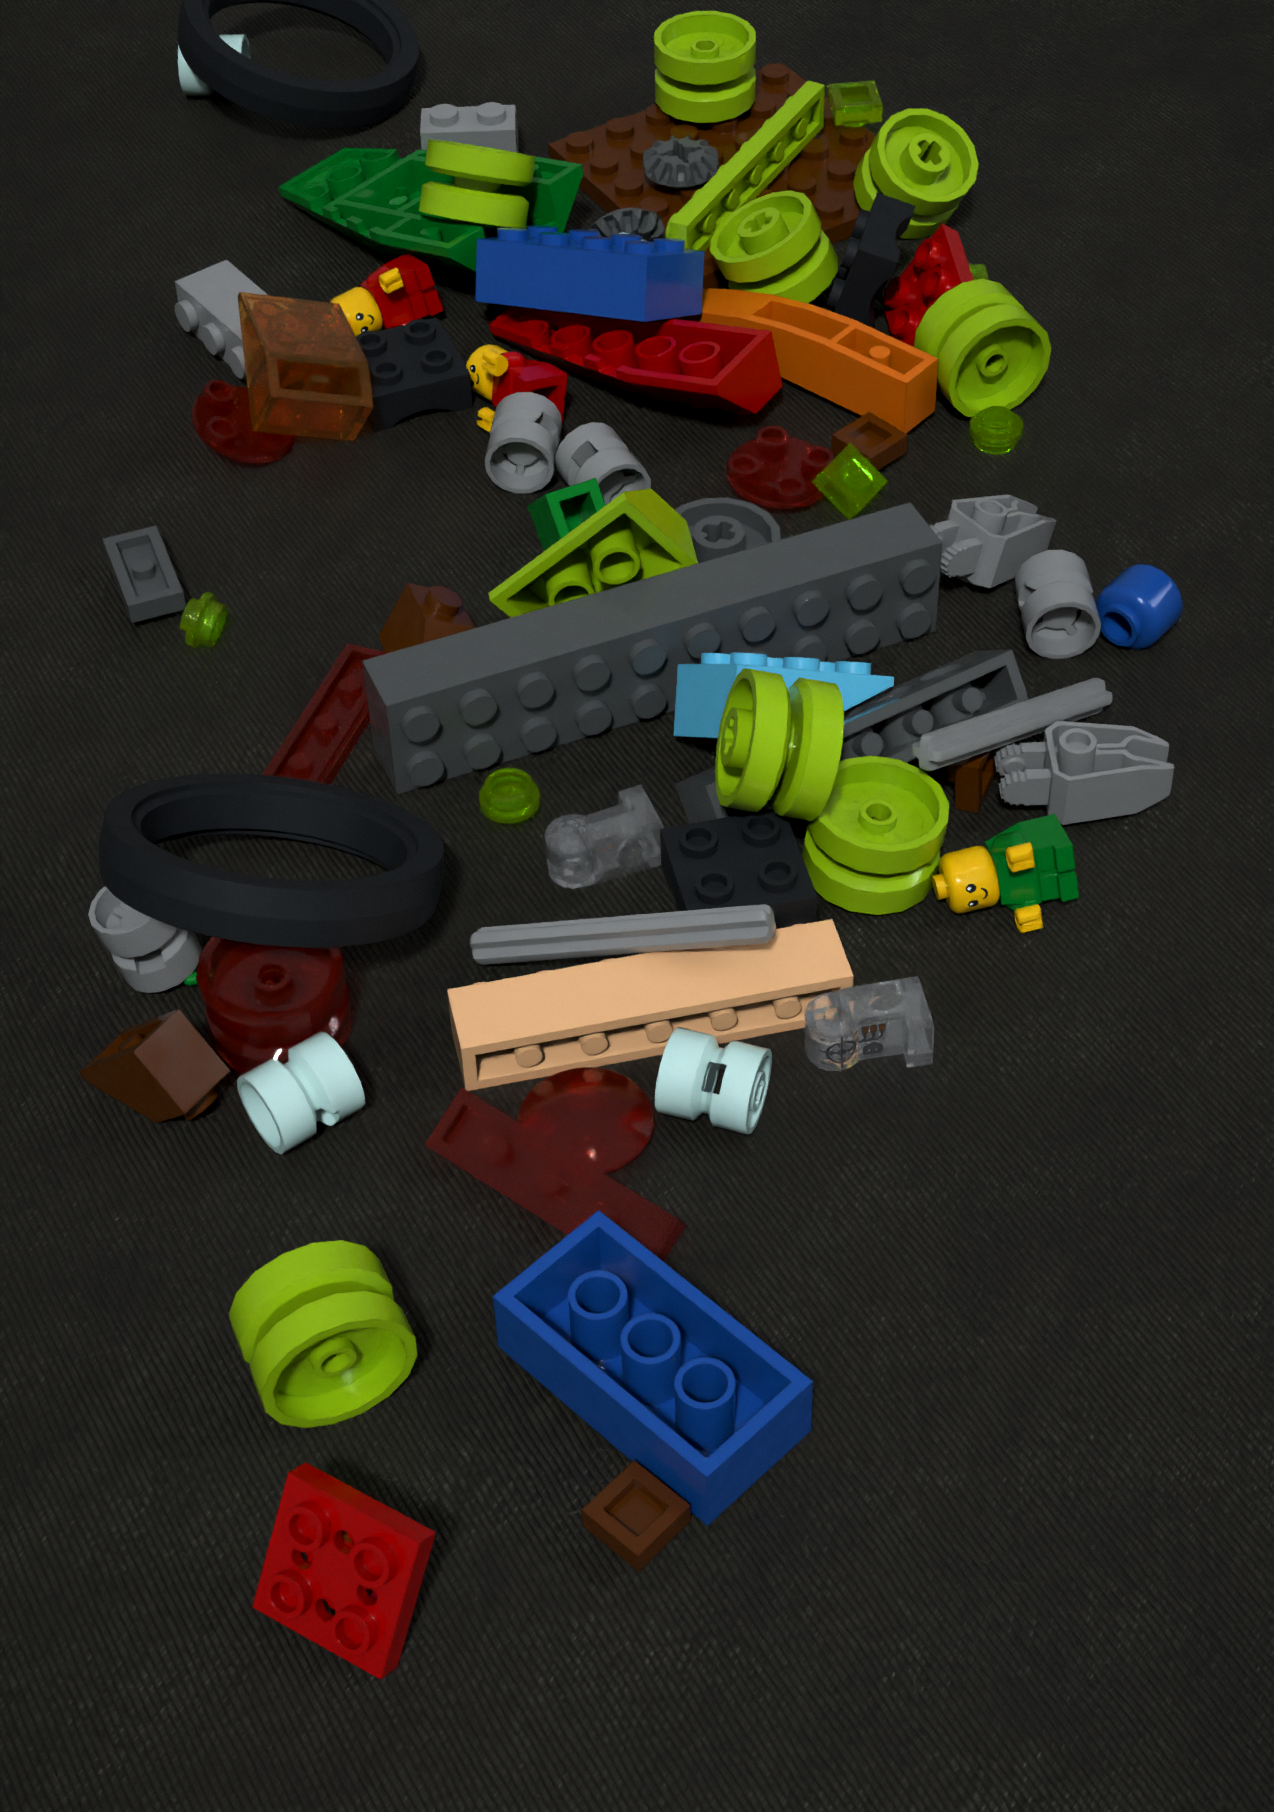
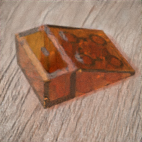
[237,292,374,441]

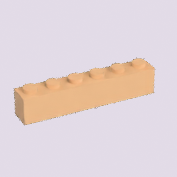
[447,919,854,1092]

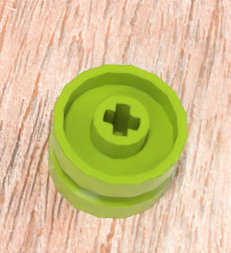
[654,11,756,123]
[853,108,979,239]
[419,139,536,228]
[710,190,839,303]
[914,279,1052,419]
[715,668,844,821]
[802,755,949,915]
[229,1240,418,1428]

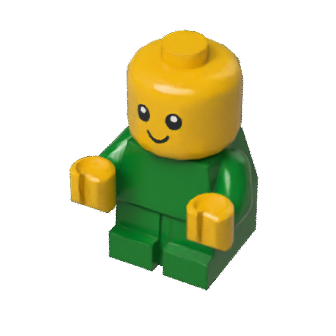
[932,814,1079,933]

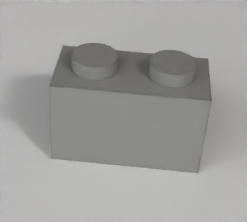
[420,102,519,153]

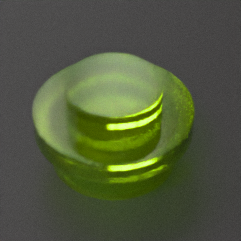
[969,406,1023,454]
[180,591,228,648]
[479,768,540,824]

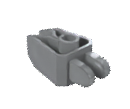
[930,494,1057,588]
[994,721,1174,825]

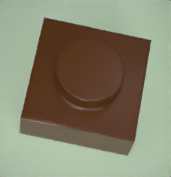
[831,412,908,475]
[947,749,996,814]
[581,1460,691,1572]

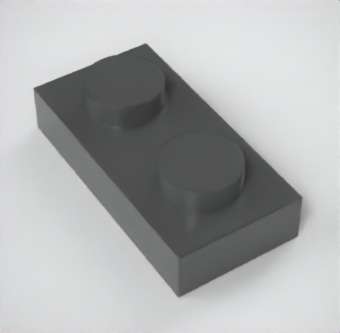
[102,525,186,623]

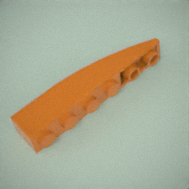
[672,288,939,433]

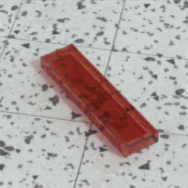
[262,643,386,785]
[424,1087,686,1261]

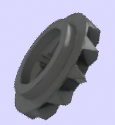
[642,135,719,188]
[588,208,665,242]

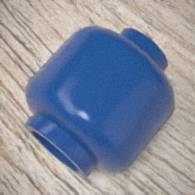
[1096,564,1183,650]

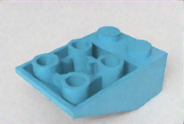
[673,652,894,739]

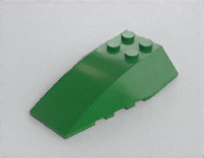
[278,148,583,279]

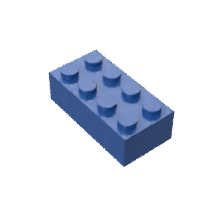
[475,225,705,322]
[493,1210,813,1526]

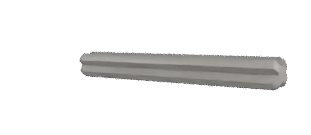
[911,678,1113,771]
[470,904,776,965]

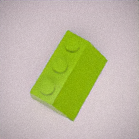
[488,488,698,618]

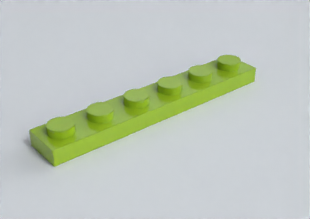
[666,80,825,251]

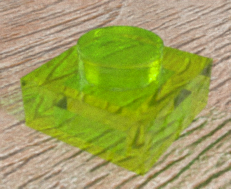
[828,80,883,127]
[812,443,888,520]

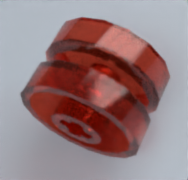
[196,937,353,1074]

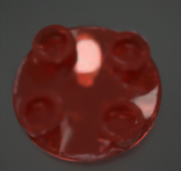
[191,380,295,464]
[726,425,834,509]
[518,1067,654,1187]

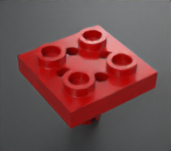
[881,223,974,347]
[252,1462,436,1680]

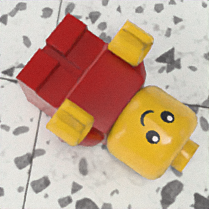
[327,253,443,340]
[466,344,568,433]

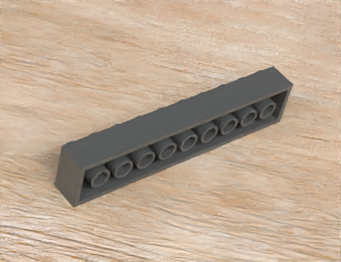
[362,502,942,795]

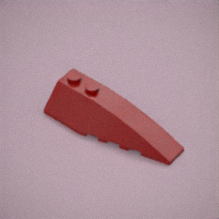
[489,306,783,415]

